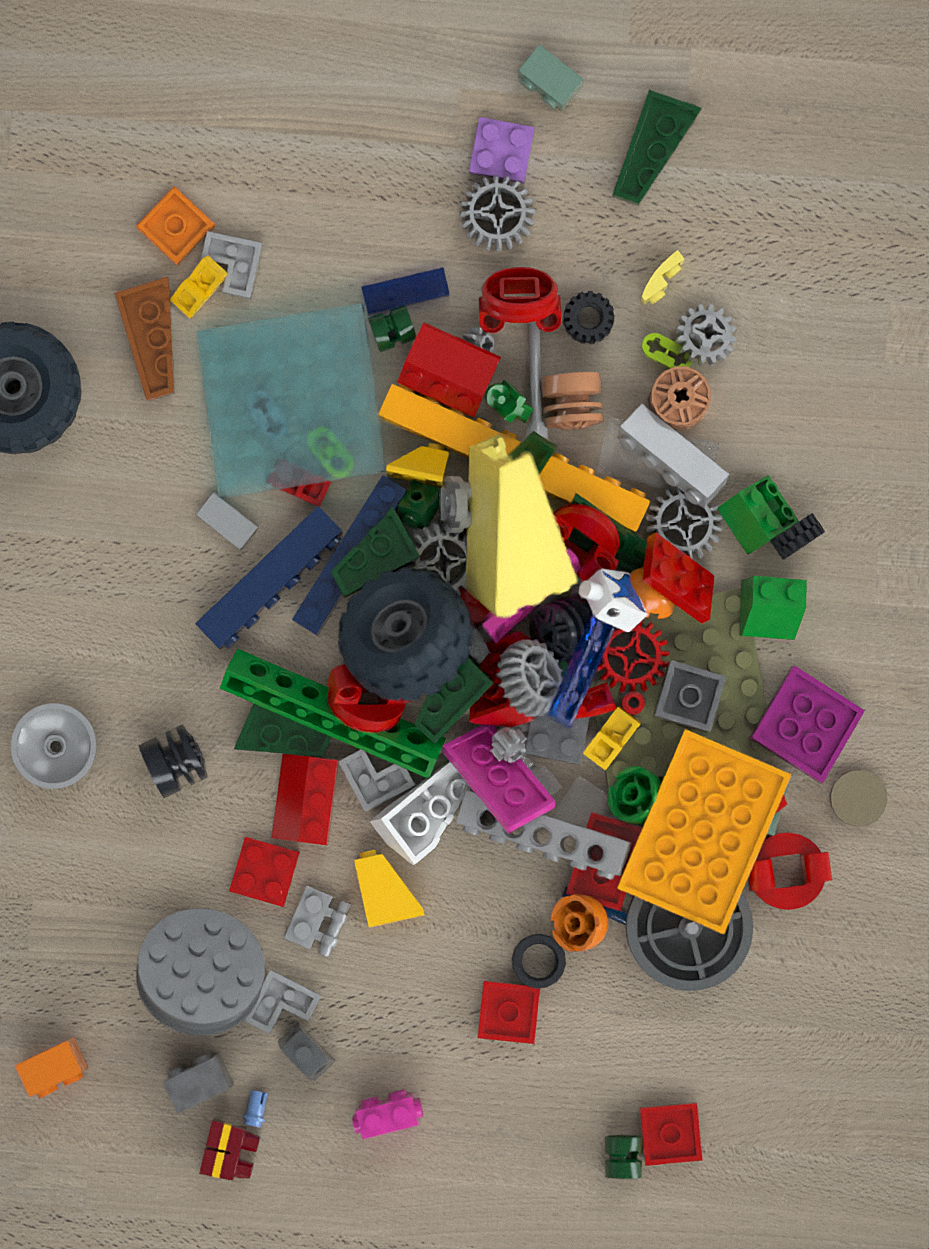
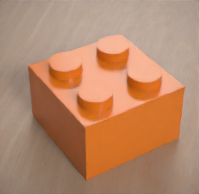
[15,1037,88,1099]

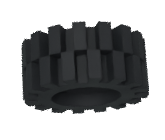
[563,291,615,344]
[770,513,825,560]

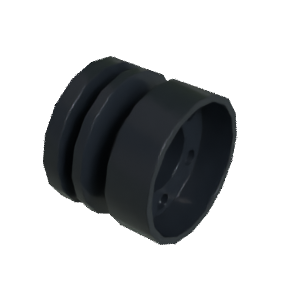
[529,592,606,663]
[138,724,208,798]

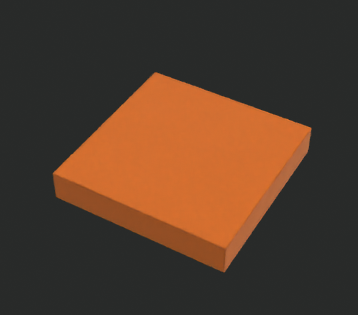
[136,186,216,266]

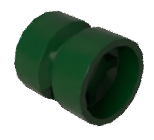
[368,305,417,353]
[605,1135,642,1179]

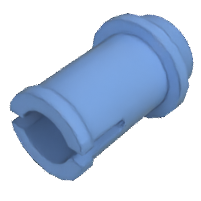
[242,1090,268,1127]

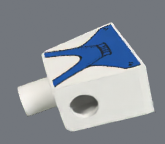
[579,569,648,632]

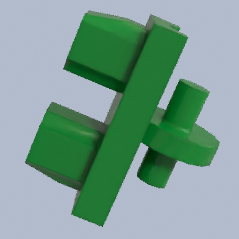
[485,380,534,423]

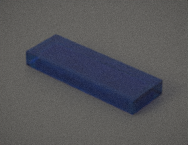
[361,267,450,315]

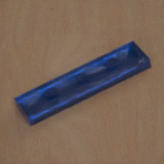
[547,613,615,729]

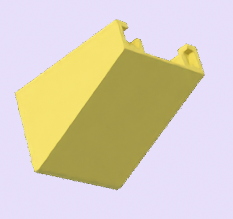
[466,435,577,617]

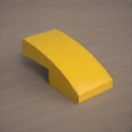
[170,255,228,319]
[583,705,641,770]

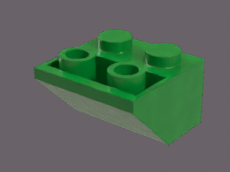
[717,475,799,555]

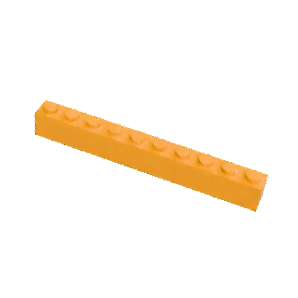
[378,383,650,534]

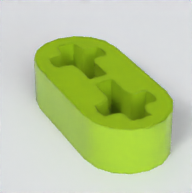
[641,333,692,369]

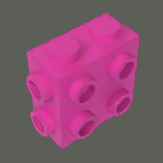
[352,1089,423,1140]

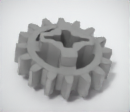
[675,304,737,366]

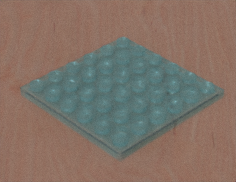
[197,303,386,498]

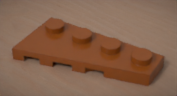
[114,277,175,401]

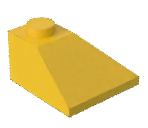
[386,443,449,488]

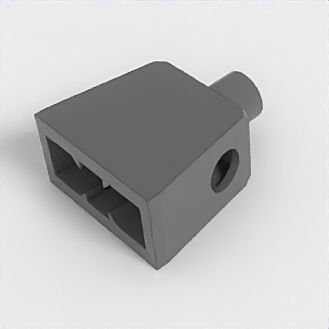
[278,1022,335,1081]

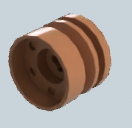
[649,366,711,431]
[541,372,604,430]

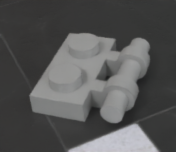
[284,885,351,957]

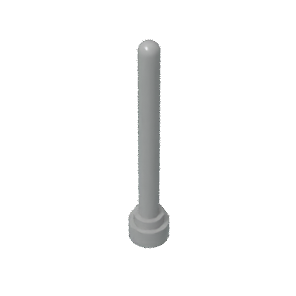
[525,321,548,440]

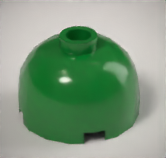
[608,766,662,825]

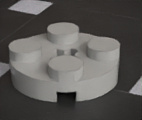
[439,476,471,533]

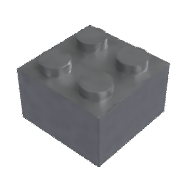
[653,660,726,733]
[524,709,590,765]
[162,1051,234,1114]

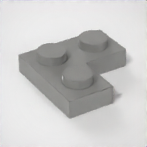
[201,231,263,300]
[338,750,415,812]
[244,970,321,1034]

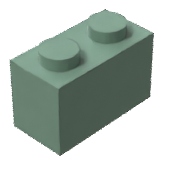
[518,44,583,111]

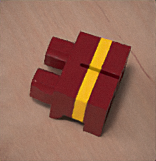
[199,1118,261,1181]

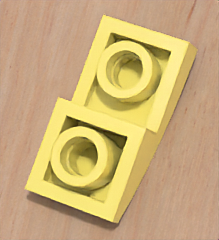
[640,250,684,305]

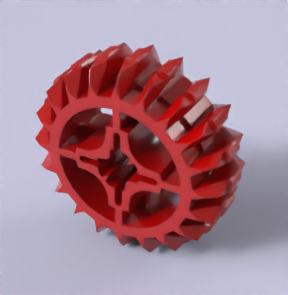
[592,620,670,693]

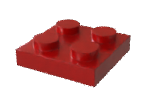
[229,837,300,907]
[477,981,540,1044]
[640,1102,703,1166]

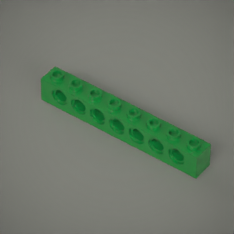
[220,648,446,779]

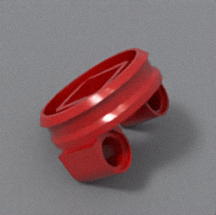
[478,267,561,333]
[552,504,620,582]
[327,664,412,733]
[747,833,833,910]

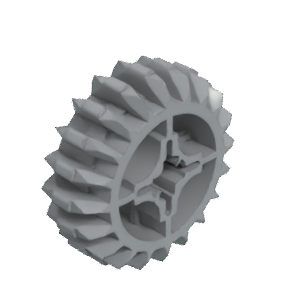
[459,175,536,252]
[646,486,722,559]
[404,523,467,596]
[497,639,566,717]

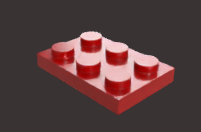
[642,532,715,624]
[566,812,643,911]

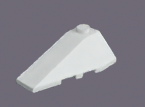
[370,761,471,865]

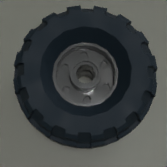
[0,321,82,455]
[338,568,473,701]

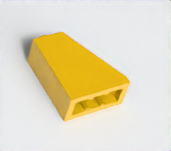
[354,850,425,927]

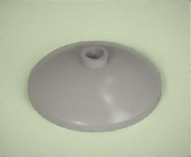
[11,703,97,789]

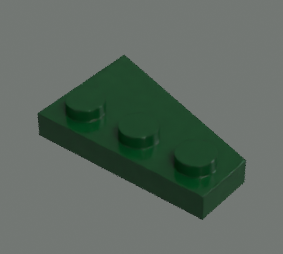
[331,507,420,598]
[414,656,495,744]
[234,703,332,757]

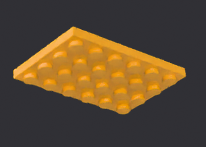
[618,729,791,934]

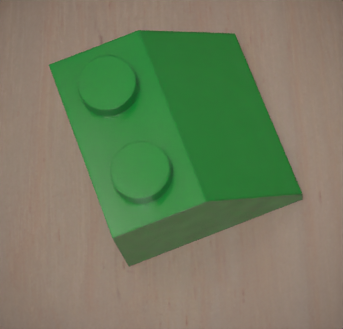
[740,576,807,640]

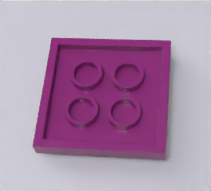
[749,665,865,783]

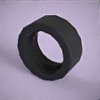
[512,934,566,989]

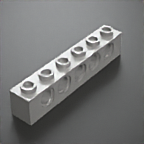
[456,790,632,879]

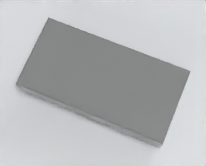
[196,492,258,550]

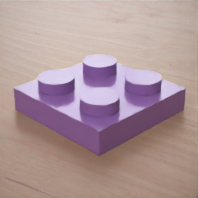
[469,117,535,184]

